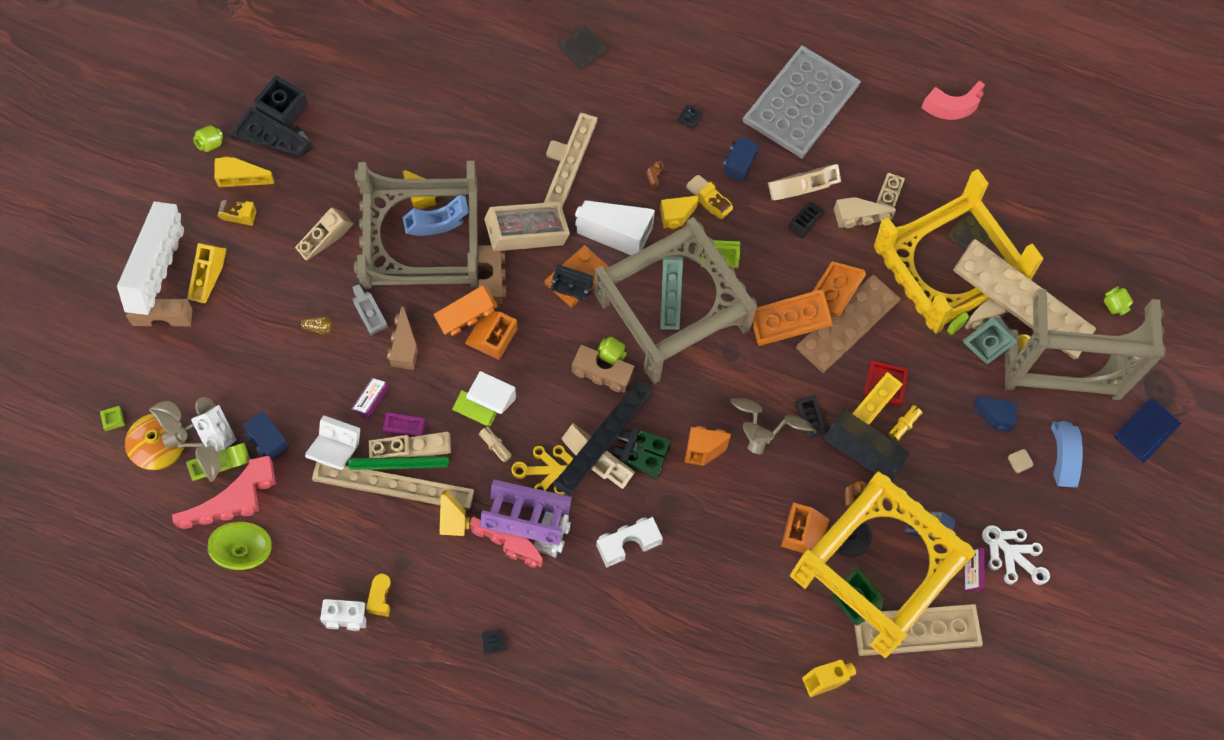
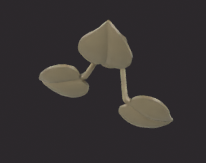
[149,397,221,482]
[730,397,817,454]

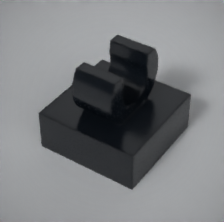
[677,105,702,130]
[481,630,505,655]

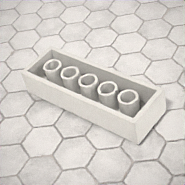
[117,202,184,315]

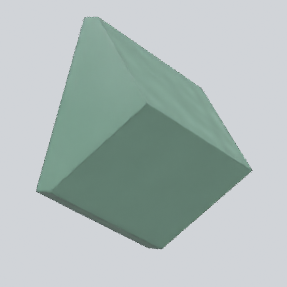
[963,317,1018,364]

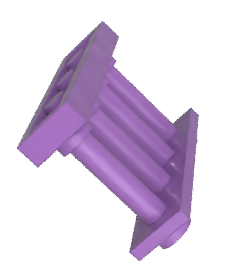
[480,480,572,546]

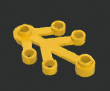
[511,445,573,495]

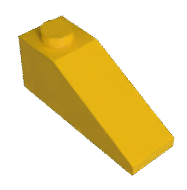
[215,157,274,187]
[187,243,226,303]

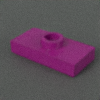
[382,412,426,437]

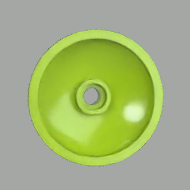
[208,522,271,570]

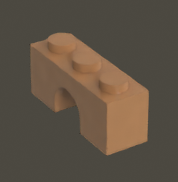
[478,245,506,305]
[126,299,192,326]
[572,345,635,393]

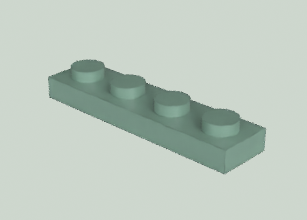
[660,257,683,329]

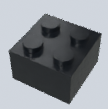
[254,75,308,128]

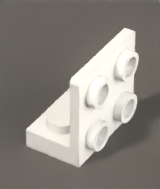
[305,416,360,470]

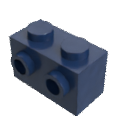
[722,137,759,182]
[244,411,290,460]

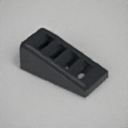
[788,202,824,238]
[795,395,827,438]

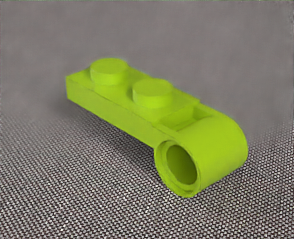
[186,443,250,481]

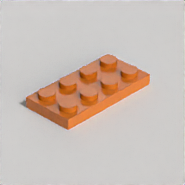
[752,289,833,346]

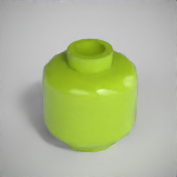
[194,125,223,152]
[1104,286,1133,315]
[597,337,627,365]

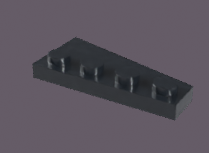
[229,106,310,158]

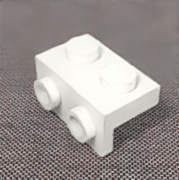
[320,599,366,631]

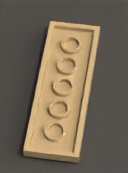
[854,604,983,656]

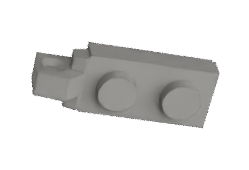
[352,284,388,336]

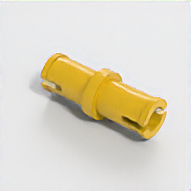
[888,405,922,442]

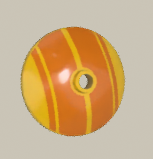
[125,414,187,470]

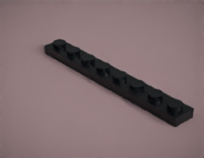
[554,378,655,497]

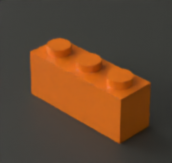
[433,286,498,336]

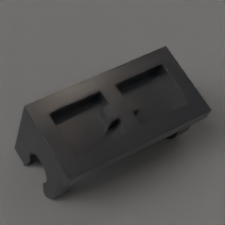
[551,264,594,302]

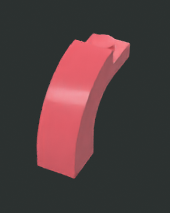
[921,81,985,120]

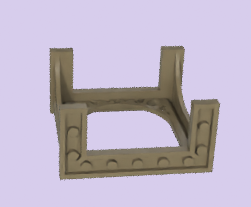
[354,161,478,290]
[594,217,757,384]
[1005,289,1166,400]

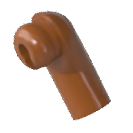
[647,161,664,188]
[844,481,865,508]

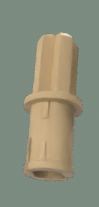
[479,427,512,462]

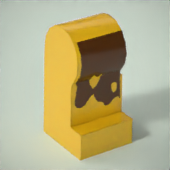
[698,182,733,219]
[218,200,257,226]
[366,574,392,617]

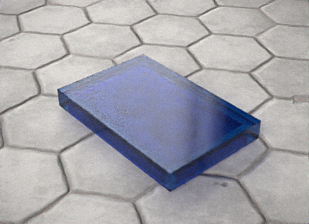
[1113,397,1182,463]

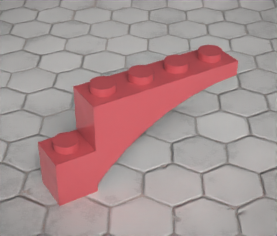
[172,456,276,529]

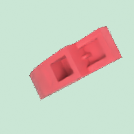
[469,517,543,568]

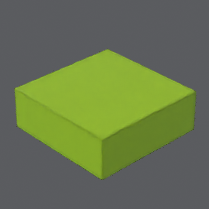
[947,311,969,335]
[100,406,125,431]

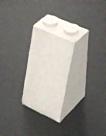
[575,201,655,255]

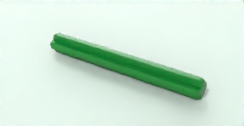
[349,456,449,470]

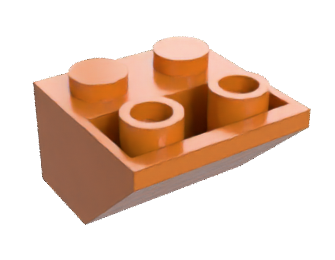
[465,312,518,360]
[685,426,731,466]
[781,502,829,553]

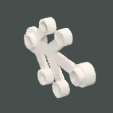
[982,525,1050,585]

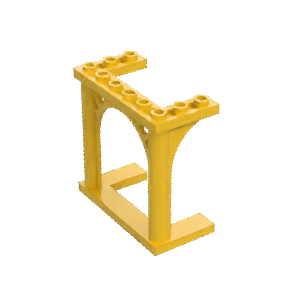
[874,169,1044,334]
[790,471,976,659]

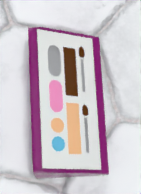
[351,378,389,419]
[964,548,985,592]

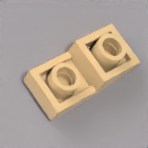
[876,173,905,208]

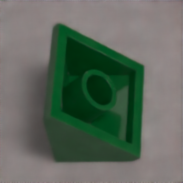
[831,566,884,626]

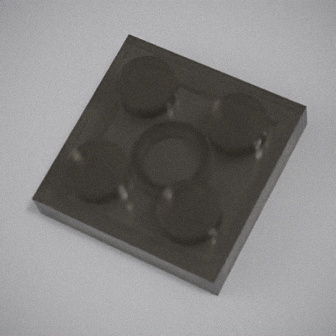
[558,25,608,70]
[946,211,991,252]

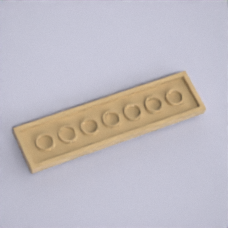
[953,239,1096,359]

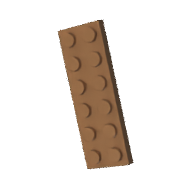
[796,275,901,374]

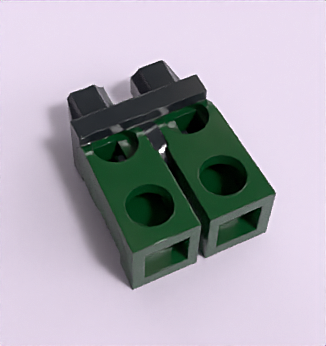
[612,428,671,480]

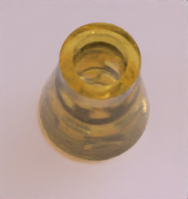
[301,316,332,335]

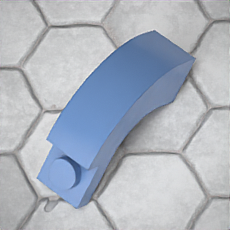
[402,195,469,236]
[1051,421,1083,487]

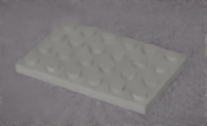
[743,46,861,159]

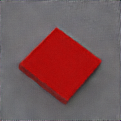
[863,360,909,406]

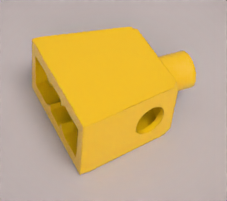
[802,660,856,697]

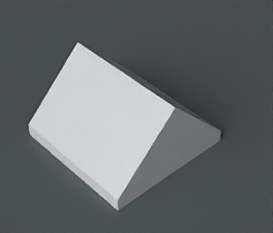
[466,371,516,414]

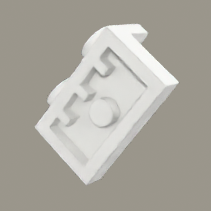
[192,405,236,451]
[534,511,571,558]

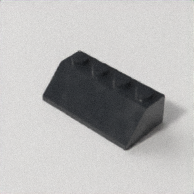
[821,408,910,482]

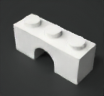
[597,517,663,568]

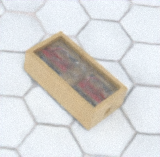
[484,202,570,251]

